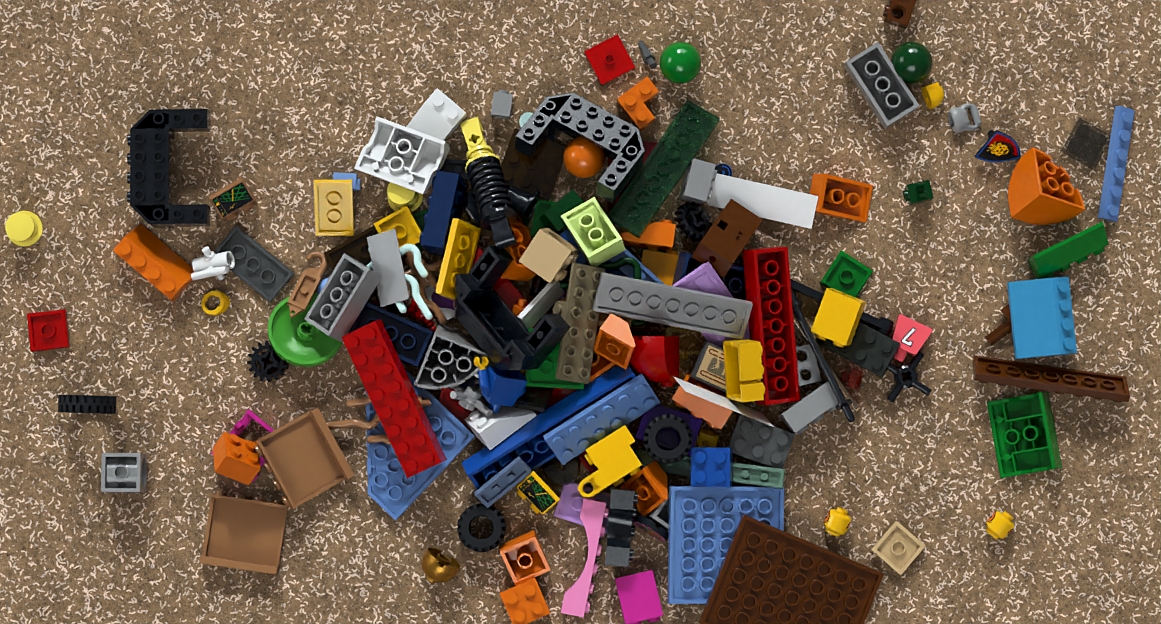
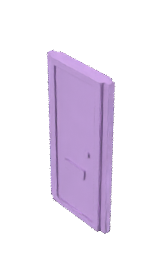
[673,261,750,349]

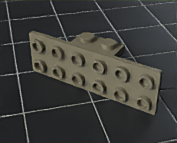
[553,263,605,384]

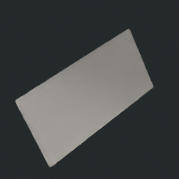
[367,229,409,307]

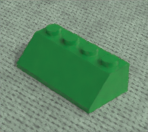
[1027,222,1109,279]

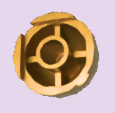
[421,547,461,583]

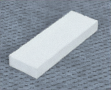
[517,282,564,330]

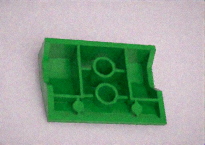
[987,392,1062,478]

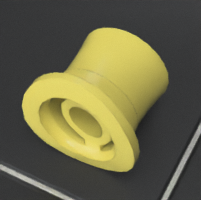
[387,183,423,213]
[5,211,43,247]

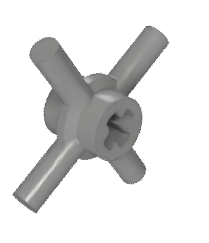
[450,385,493,417]

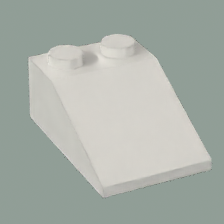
[406,88,467,141]
[464,399,536,450]

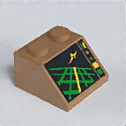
[208,177,257,222]

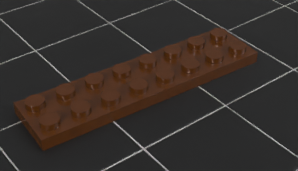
[972,355,1130,402]

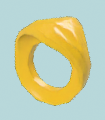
[201,290,230,316]

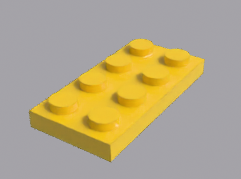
[435,218,481,301]

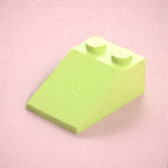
[561,197,626,267]

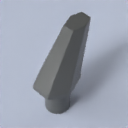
[638,41,657,69]

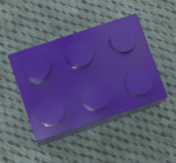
[635,405,702,456]

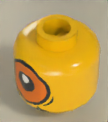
[823,507,852,537]
[985,511,1014,540]

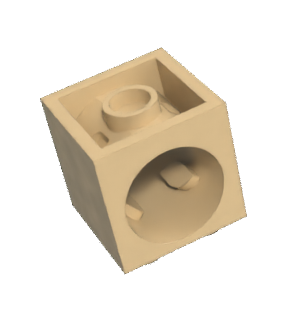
[519,228,579,283]

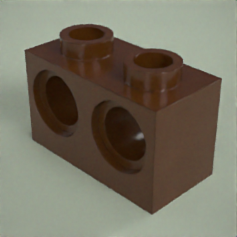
[883,0,916,29]

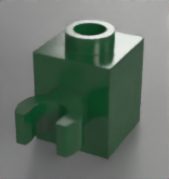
[903,180,934,206]

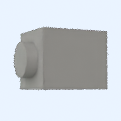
[491,90,513,119]

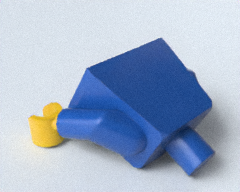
[474,357,527,413]

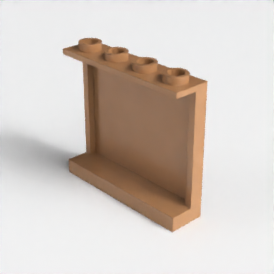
[254,407,354,509]
[199,491,288,574]

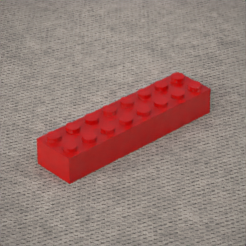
[743,247,800,405]
[341,320,447,478]

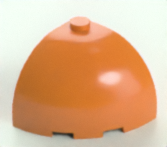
[1008,147,1085,225]

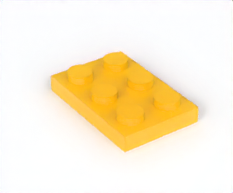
[314,179,354,236]

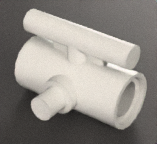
[191,246,235,281]

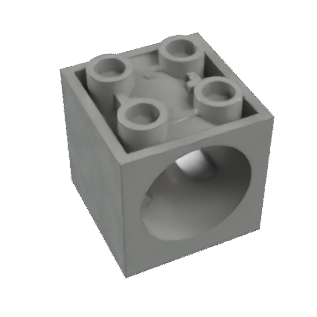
[101,453,147,493]

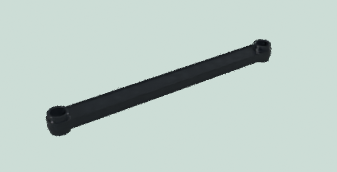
[734,256,894,337]

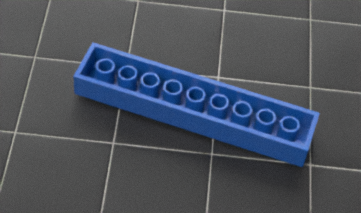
[461,365,636,490]

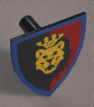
[974,130,1021,162]

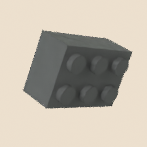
[727,414,795,469]

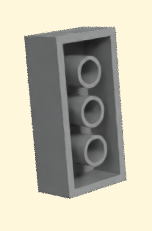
[844,42,919,129]
[304,253,382,342]

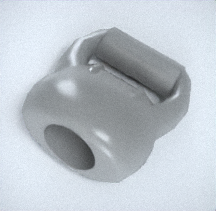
[948,103,982,133]

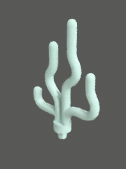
[366,244,433,320]

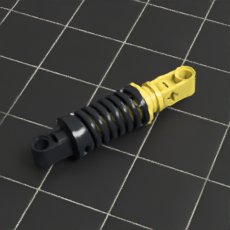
[460,116,517,250]

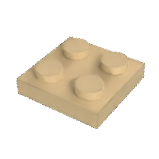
[871,521,925,575]

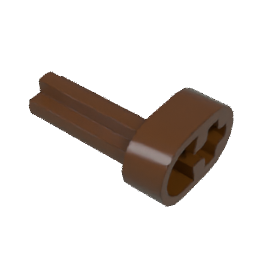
[985,304,1012,346]

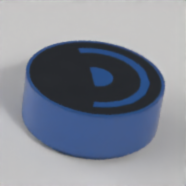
[715,164,732,177]

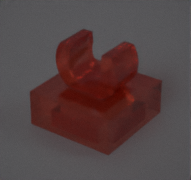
[841,368,864,391]

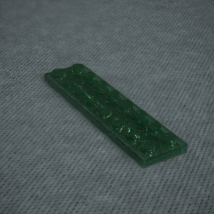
[607,100,720,238]

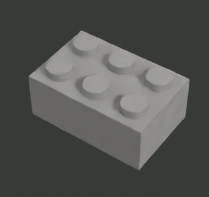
[779,382,839,435]

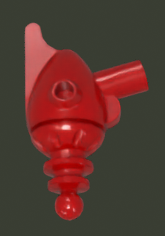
[403,298,437,332]

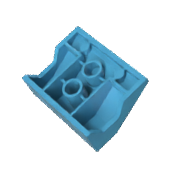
[1007,277,1077,359]

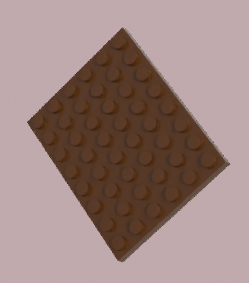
[698,514,884,624]

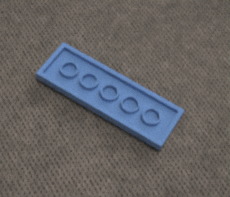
[543,373,661,465]

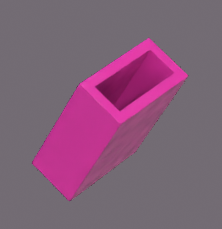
[615,570,663,624]

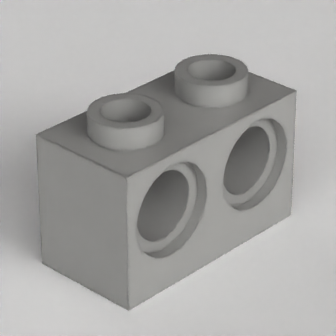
[796,344,822,387]

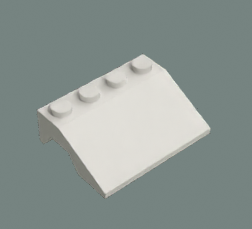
[354,117,450,195]

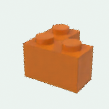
[617,76,659,132]

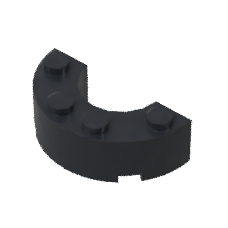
[605,488,638,567]

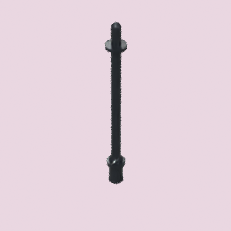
[791,287,855,423]

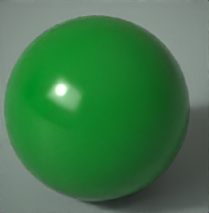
[659,42,701,84]

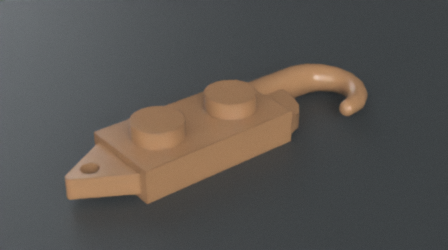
[287,251,329,319]

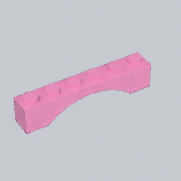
[561,497,609,617]

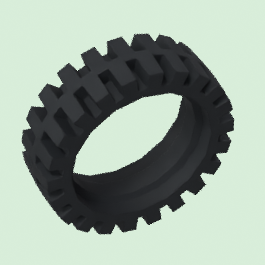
[58,395,116,414]

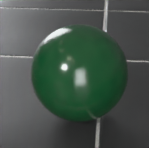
[891,42,933,84]

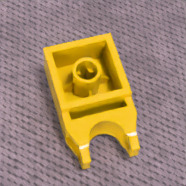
[578,445,643,497]

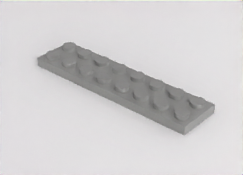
[592,272,753,340]

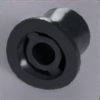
[508,185,540,226]

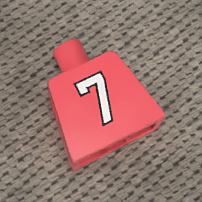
[891,314,933,363]

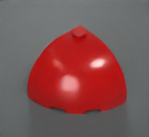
[629,336,679,387]

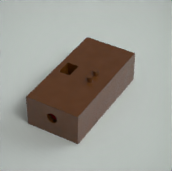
[691,199,763,278]

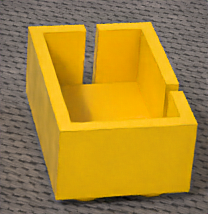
[723,338,765,402]

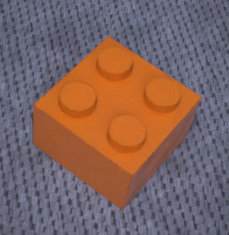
[213,431,260,485]
[499,578,551,624]

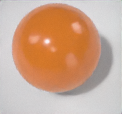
[563,137,605,178]

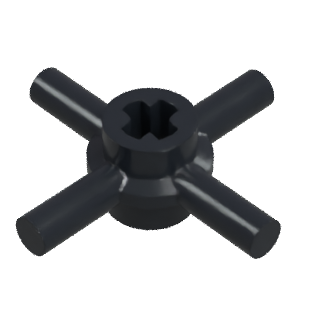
[887,351,932,403]

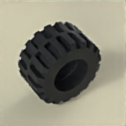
[643,414,693,464]
[457,503,506,552]

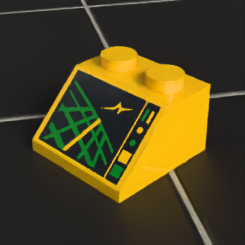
[516,471,560,514]

